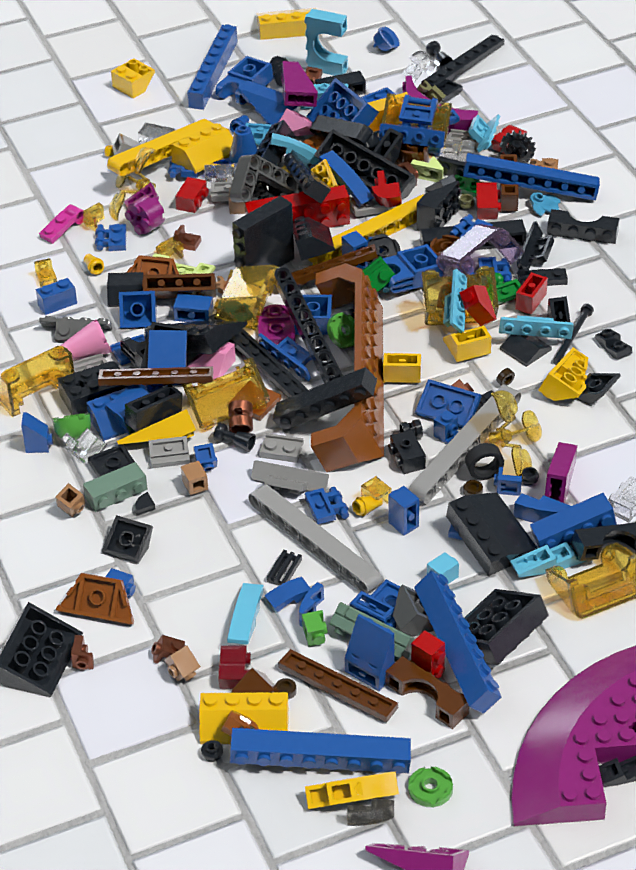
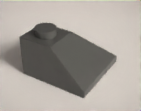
[393,584,434,636]

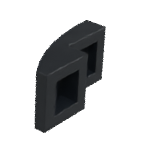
[599,756,636,786]

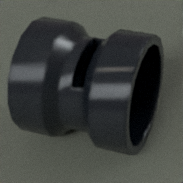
[399,419,423,438]

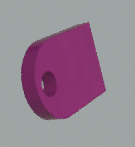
[258,304,295,345]

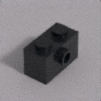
[388,430,426,474]

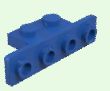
[379,122,445,148]
[258,333,312,381]

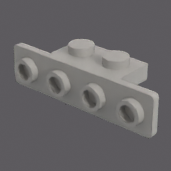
[251,460,329,494]

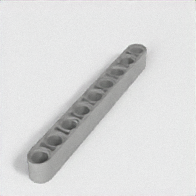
[409,385,521,504]
[248,484,383,594]

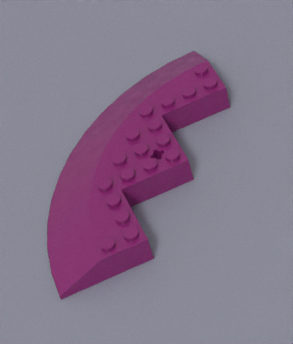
[511,645,636,826]

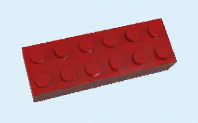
[245,185,350,234]

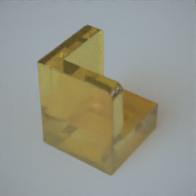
[361,476,392,503]

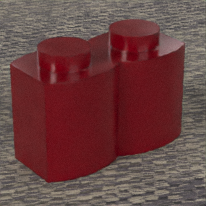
[218,646,251,689]

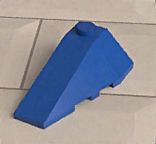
[238,80,300,125]

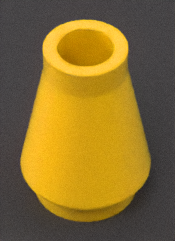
[84,254,104,275]
[352,494,383,516]

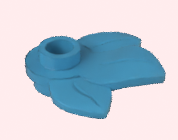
[530,192,561,216]

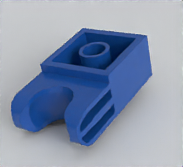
[216,56,274,105]
[383,244,445,293]

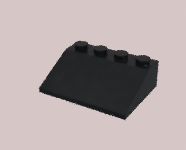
[168,321,248,354]
[446,492,538,576]
[464,589,549,665]
[0,602,83,697]

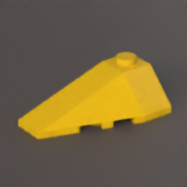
[538,348,588,401]
[117,409,196,444]

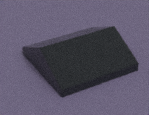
[107,272,144,307]
[500,334,552,367]
[575,373,621,405]
[101,515,153,564]

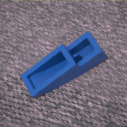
[514,493,571,523]

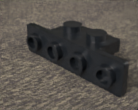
[517,221,555,270]

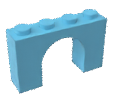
[305,9,348,76]

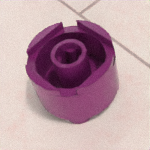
[124,194,165,235]

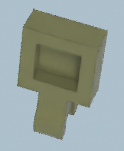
[417,80,446,104]

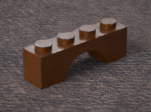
[500,154,519,212]
[386,656,469,729]

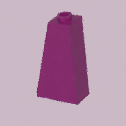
[281,61,318,107]
[545,442,578,503]

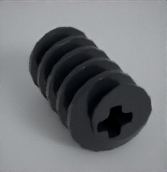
[270,56,288,86]

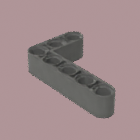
[229,154,303,203]

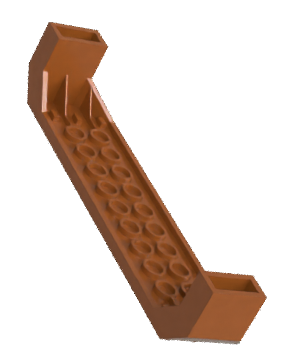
[311,263,384,472]

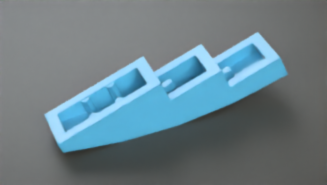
[271,133,320,165]
[510,542,588,577]
[227,583,264,645]

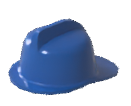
[373,27,400,52]

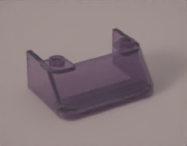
[436,224,525,288]

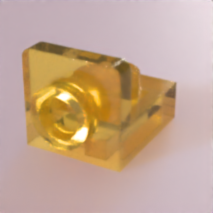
[83,202,105,231]
[34,258,57,287]

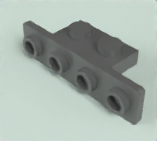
[39,316,113,341]

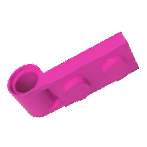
[39,204,86,244]

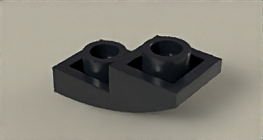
[595,329,632,359]

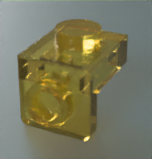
[156,237,184,258]

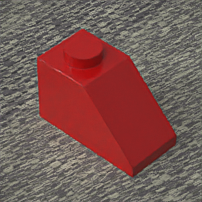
[459,285,497,326]

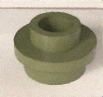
[459,194,475,209]

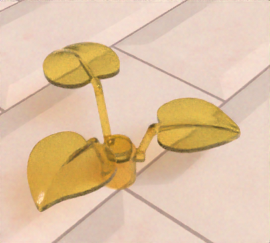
[109,147,156,221]
[489,390,542,476]

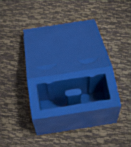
[344,614,394,691]

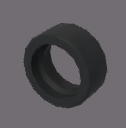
[465,443,504,480]

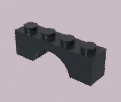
[547,209,620,244]
[570,522,636,561]

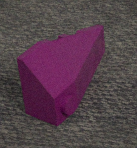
[365,843,469,870]

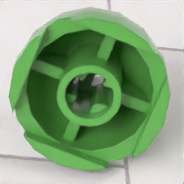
[52,413,91,443]

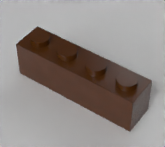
[143,273,216,299]

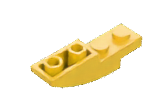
[305,772,399,809]

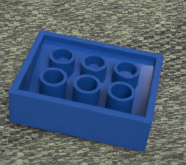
[306,78,379,126]

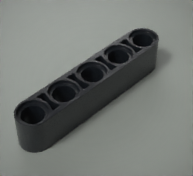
[309,115,373,146]

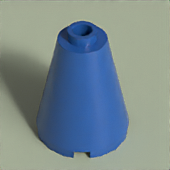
[228,125,258,171]

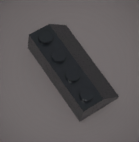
[293,216,335,261]

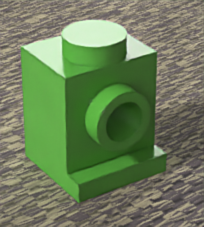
[302,610,328,646]

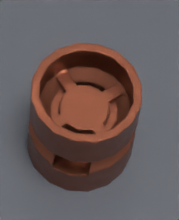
[228,400,253,433]

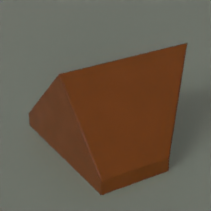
[232,668,280,693]

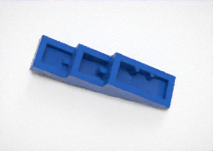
[318,151,374,207]

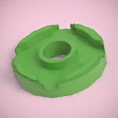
[327,312,355,349]
[408,766,453,807]

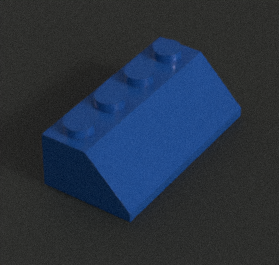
[87,384,163,441]

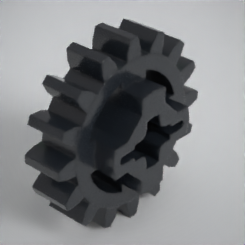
[499,130,536,163]

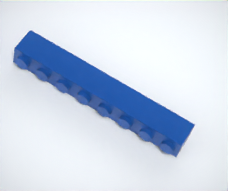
[187,24,238,110]
[463,153,600,201]
[414,571,502,714]
[230,728,411,774]

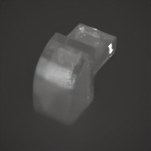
[402,51,440,83]
[204,163,238,182]
[62,428,108,463]

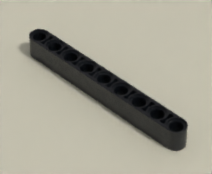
[274,267,343,383]

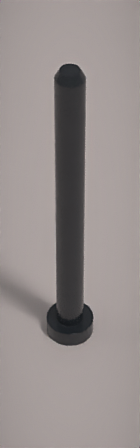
[553,303,594,365]

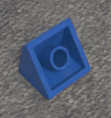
[119,291,157,328]
[106,385,149,435]

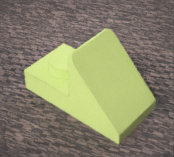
[411,156,443,182]

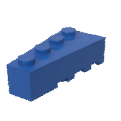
[530,492,617,549]

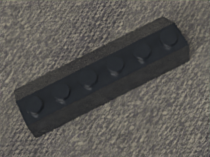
[314,129,417,200]

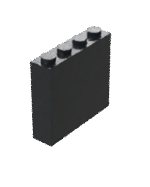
[232,196,295,286]

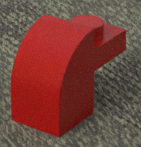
[372,170,402,207]

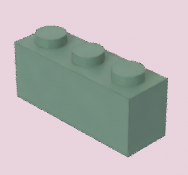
[83,462,148,512]

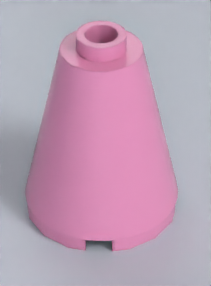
[59,319,112,362]

